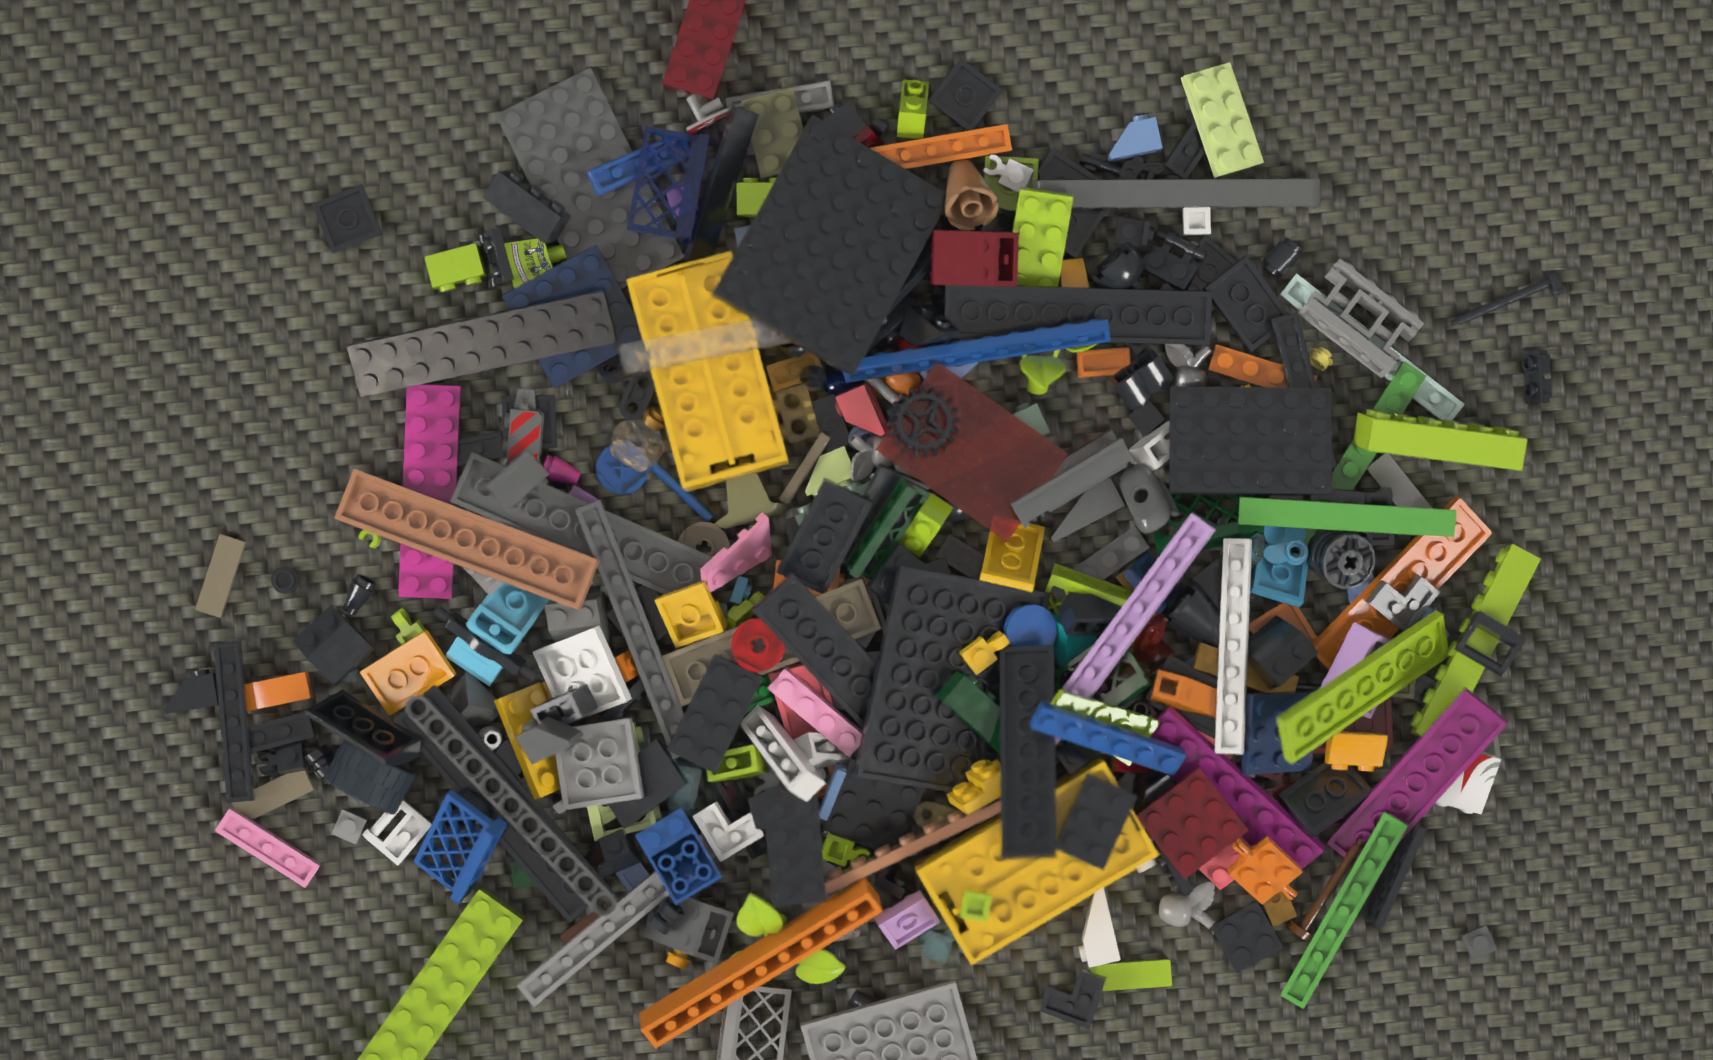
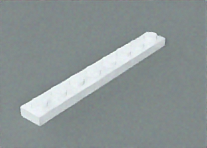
[1215,538,1252,754]

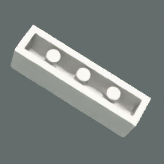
[740,705,825,802]

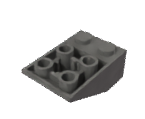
[643,895,735,964]

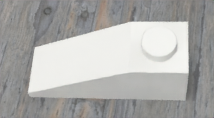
[1128,421,1169,470]
[1078,888,1120,967]

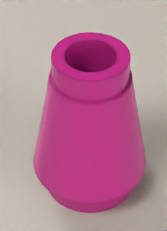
[543,455,581,485]

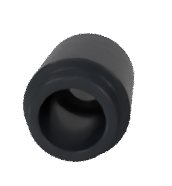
[1263,237,1302,277]

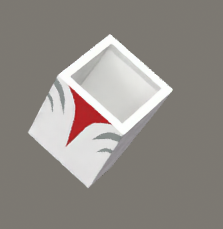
[1435,736,1501,814]

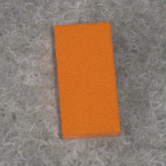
[1076,347,1131,378]

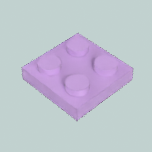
[874,890,940,950]

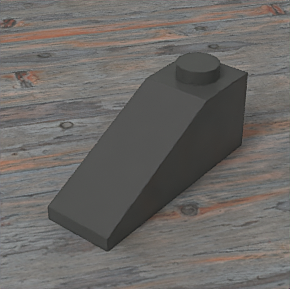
[1050,478,1125,543]

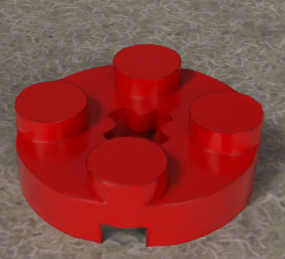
[731,618,786,672]

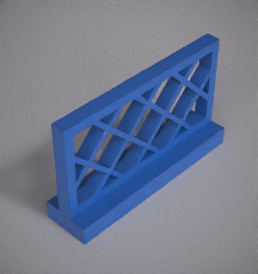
[414,790,508,905]

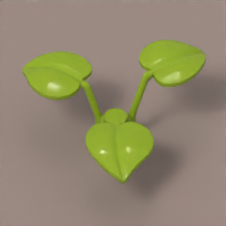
[1020,343,1098,395]
[730,893,845,984]

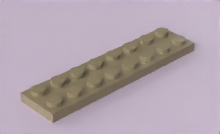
[662,579,882,706]

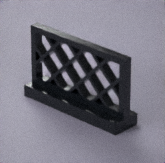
[1357,824,1427,928]

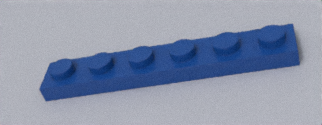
[1030,701,1187,776]

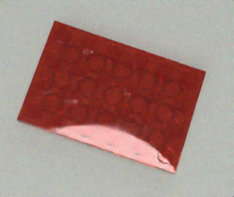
[875,362,1068,542]

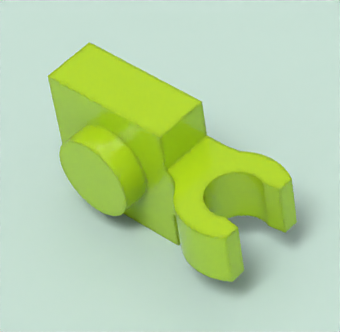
[391,607,426,645]

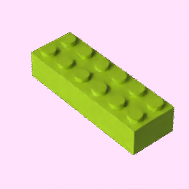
[1353,409,1527,471]

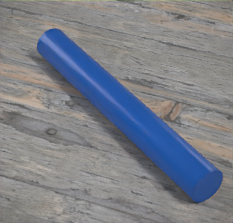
[649,461,715,522]

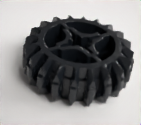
[887,385,960,458]

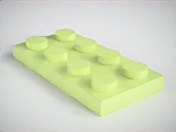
[1181,62,1264,179]

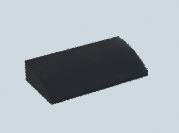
[305,690,422,766]

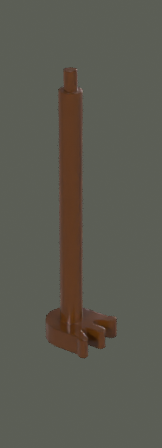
[1287,838,1364,941]

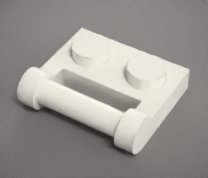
[362,799,432,865]

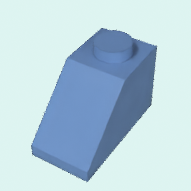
[1107,114,1163,162]

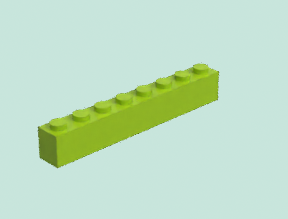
[1410,544,1541,738]

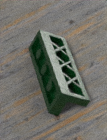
[845,477,930,580]

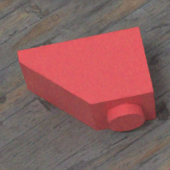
[835,382,890,436]

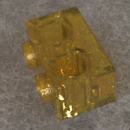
[772,384,820,444]

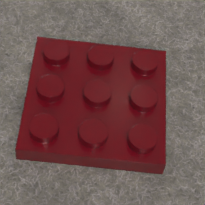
[1135,766,1249,879]

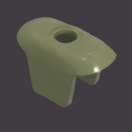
[714,473,789,529]

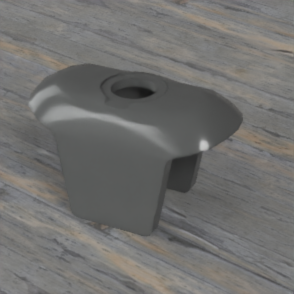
[1119,464,1179,533]

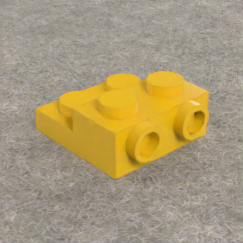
[654,580,728,648]
[947,760,1001,815]

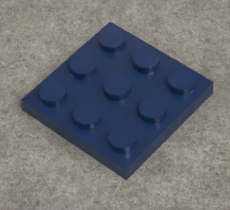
[1241,690,1315,775]

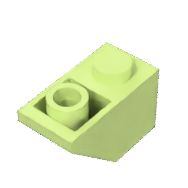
[805,446,854,497]

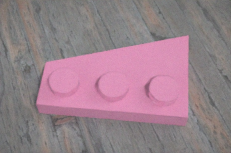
[700,512,772,592]

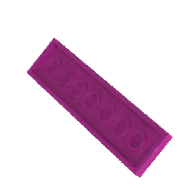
[1327,687,1508,865]
[1150,706,1325,869]

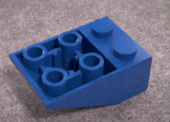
[635,808,722,905]

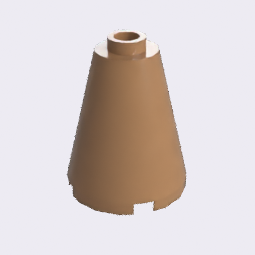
[945,159,998,230]

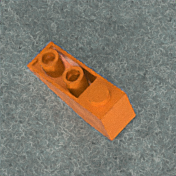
[1149,670,1218,719]

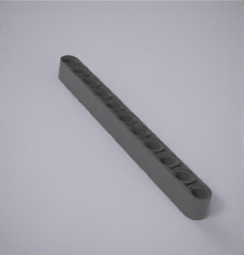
[1033,179,1320,208]
[405,695,618,916]

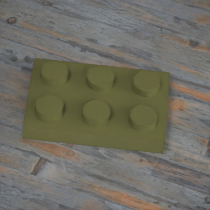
[741,87,803,178]

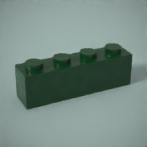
[936,671,1000,754]

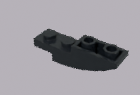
[1056,693,1157,776]

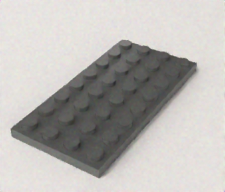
[495,67,684,290]

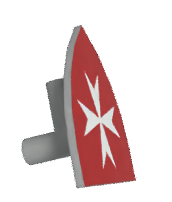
[686,94,744,137]

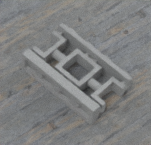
[1298,259,1424,378]

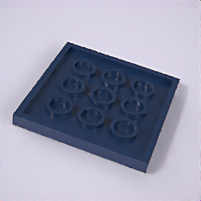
[502,244,643,389]

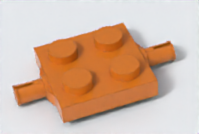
[1227,836,1303,904]

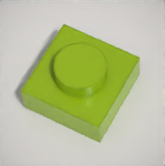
[960,889,992,922]

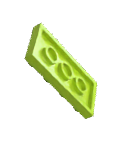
[1012,187,1073,287]

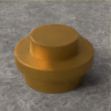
[642,407,666,432]

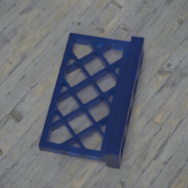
[627,126,709,244]

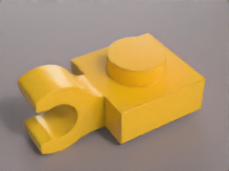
[959,631,1010,675]

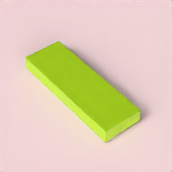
[1090,959,1172,991]

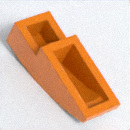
[245,671,313,711]

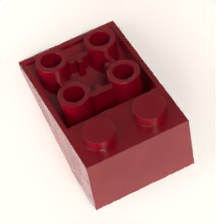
[931,230,1019,286]

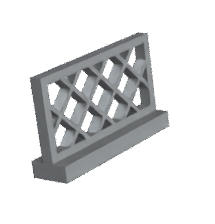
[716,986,792,1060]

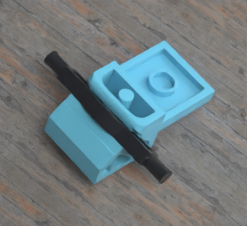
[433,583,550,687]

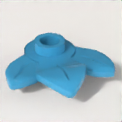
[1261,526,1308,565]

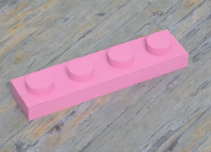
[768,666,863,757]
[215,807,321,888]

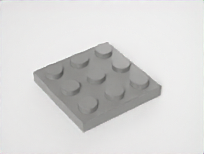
[555,718,644,810]

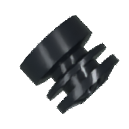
[1306,529,1375,589]

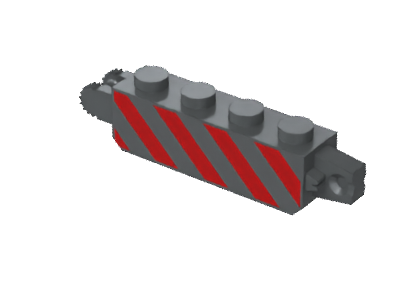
[502,387,544,467]

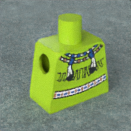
[504,238,567,288]

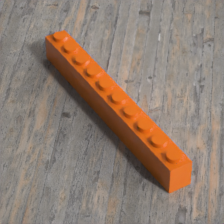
[639,877,883,1049]

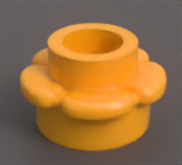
[666,949,691,970]

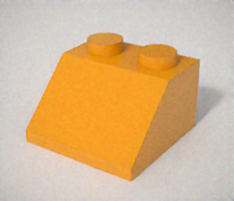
[1325,731,1387,771]

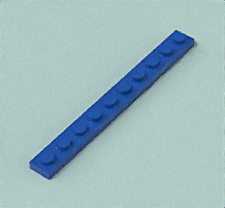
[843,319,1110,383]

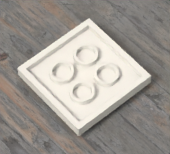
[533,625,632,724]

